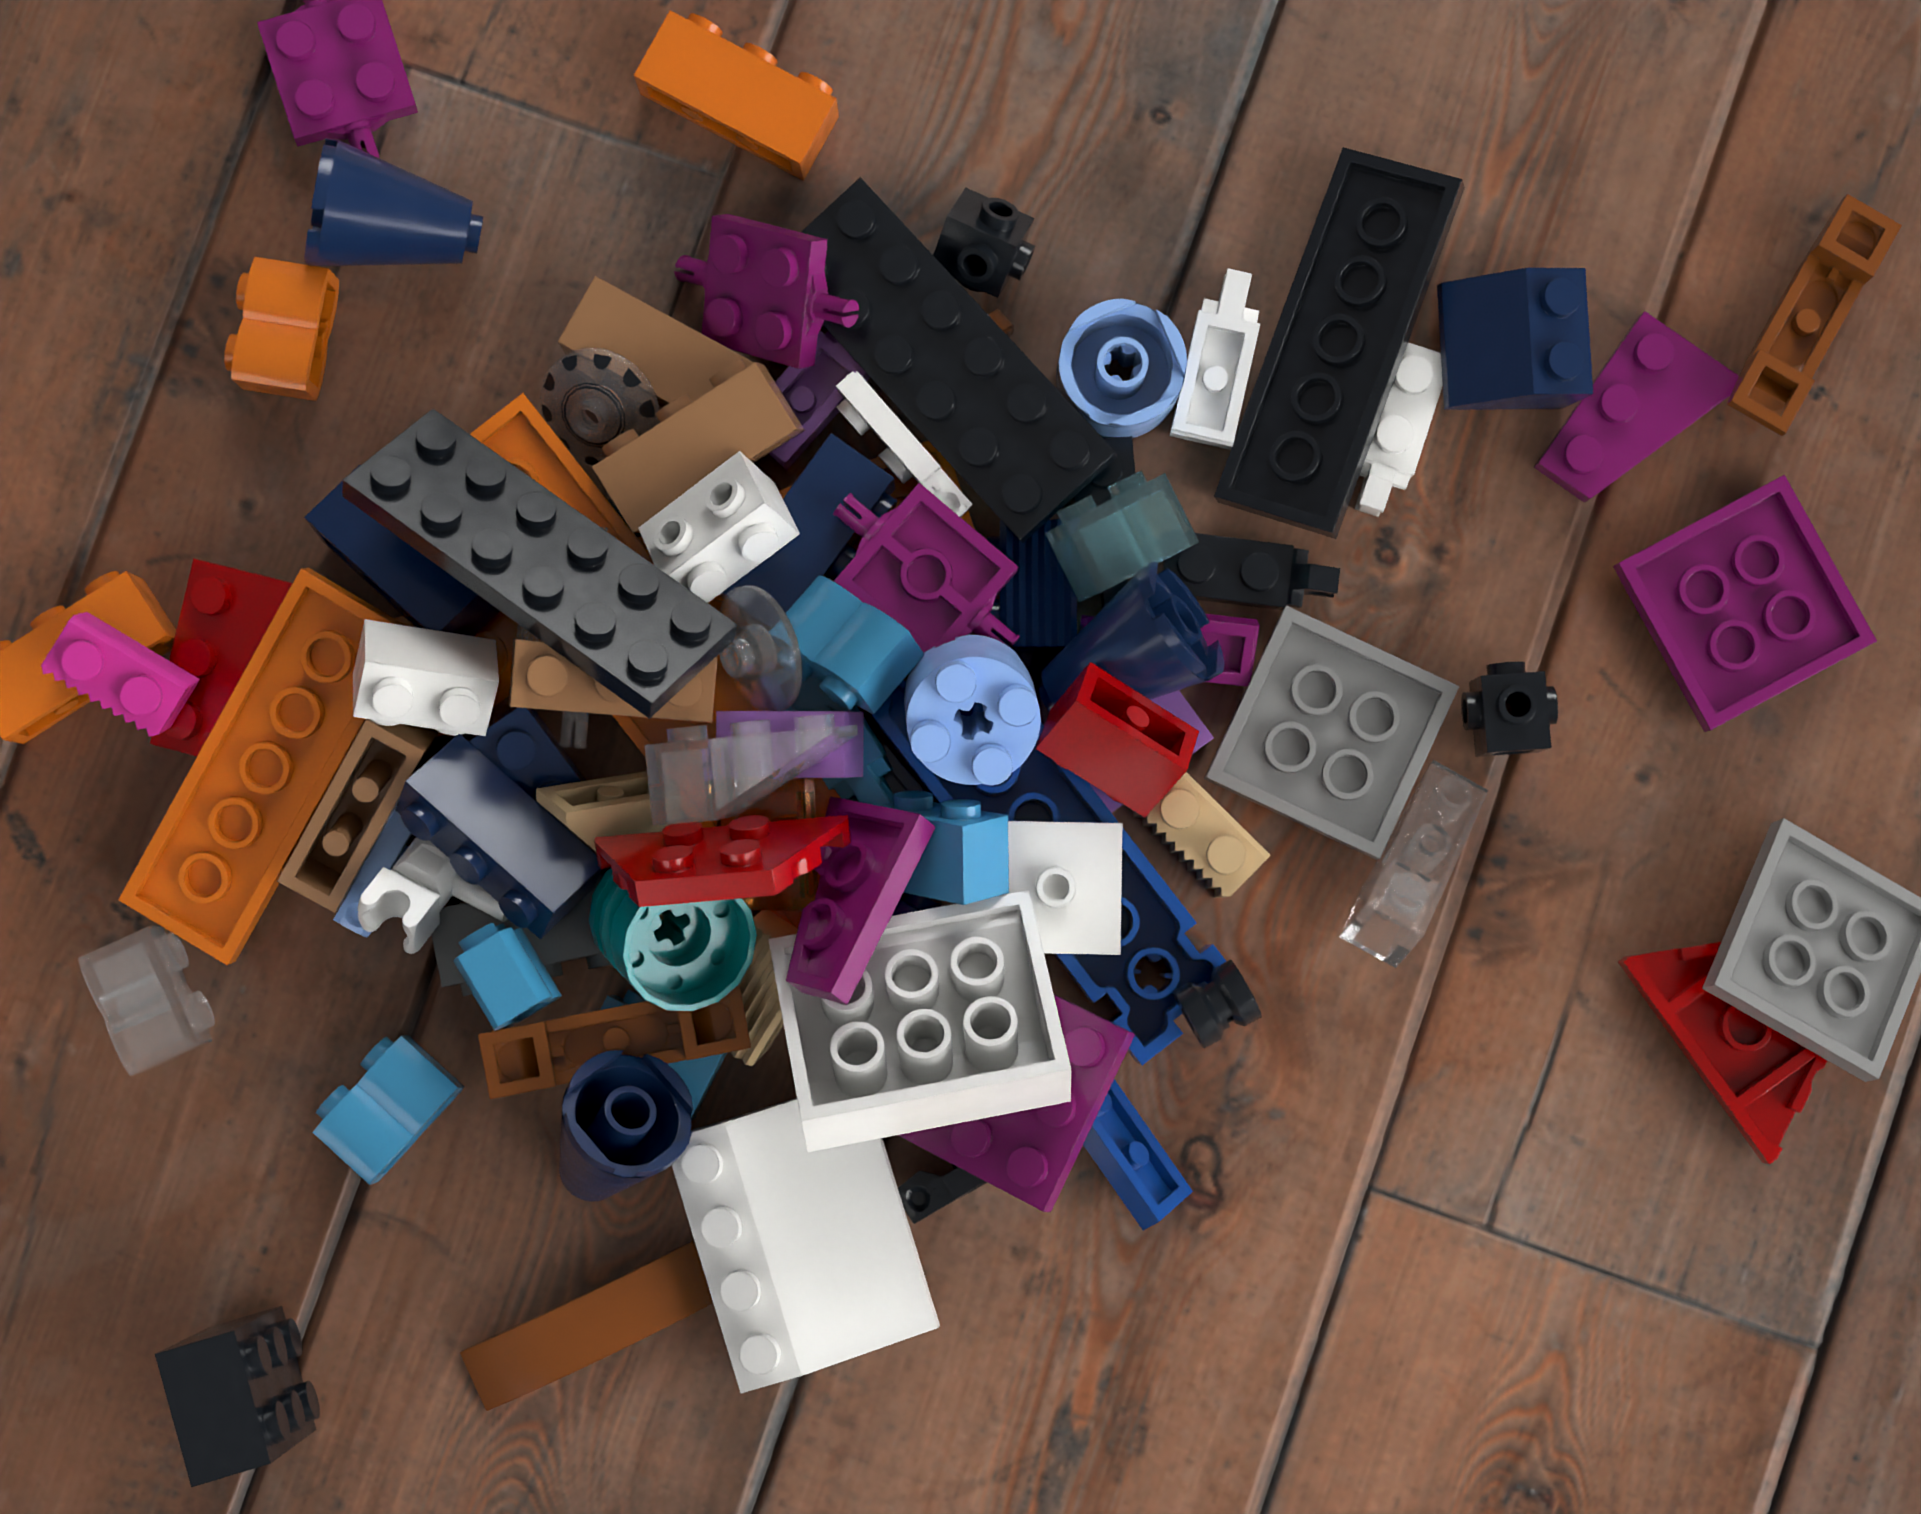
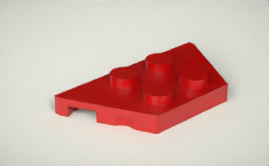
[594,815,852,907]
[1618,941,1828,1165]

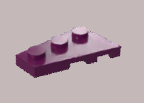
[1534,311,1739,503]
[786,796,936,1005]

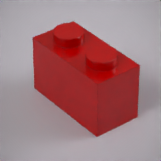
[1036,662,1199,818]

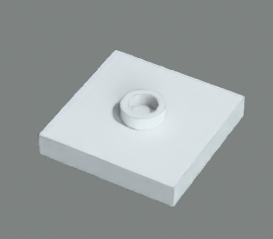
[999,821,1123,955]

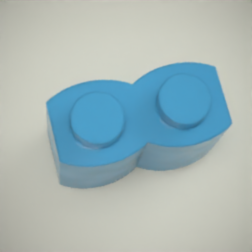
[768,575,925,714]
[453,923,562,1031]
[312,1035,465,1185]

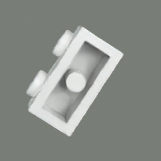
[638,451,800,603]
[353,619,499,736]

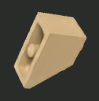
[536,770,684,853]

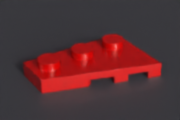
[150,558,293,757]

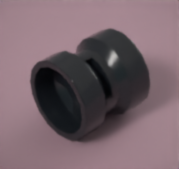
[1172,960,1262,1048]

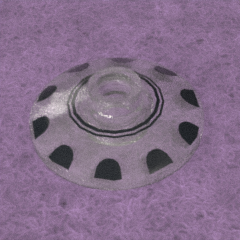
[540,348,660,466]

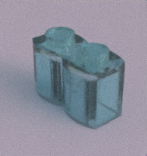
[1045,470,1199,602]

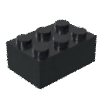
[155,1306,320,1487]

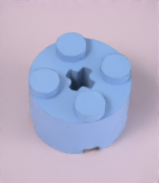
[1056,299,1187,438]
[904,635,1041,786]

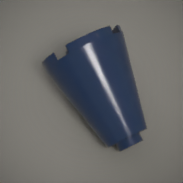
[304,138,483,266]
[1039,562,1225,712]
[559,1050,694,1202]

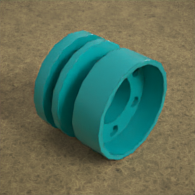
[589,868,757,1011]

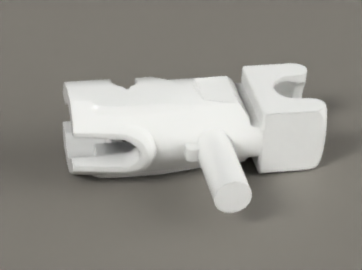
[358,837,507,954]

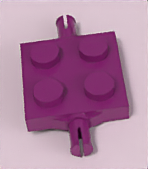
[257,0,418,158]
[674,214,859,369]
[833,483,1020,653]

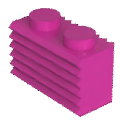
[41,611,200,737]

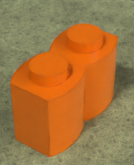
[224,257,339,401]

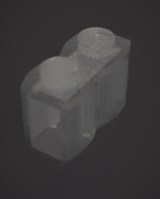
[78,925,215,1076]

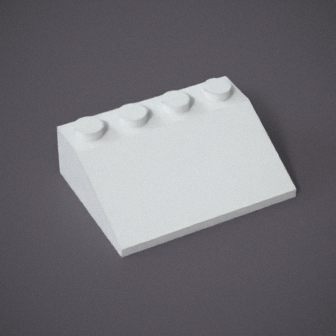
[768,890,1071,1152]
[672,1098,940,1393]

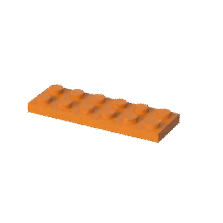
[118,568,406,966]

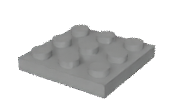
[1204,605,1459,860]
[1702,818,1921,1082]

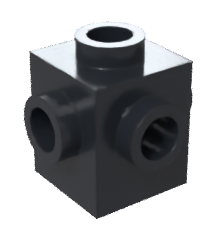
[933,188,1035,298]
[1461,662,1558,757]

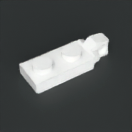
[1169,268,1260,450]
[1355,342,1443,517]
[836,371,972,517]

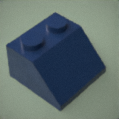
[1437,268,1593,410]

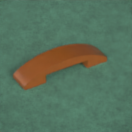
[1727,194,1902,436]
[478,984,751,1099]
[460,1240,713,1411]

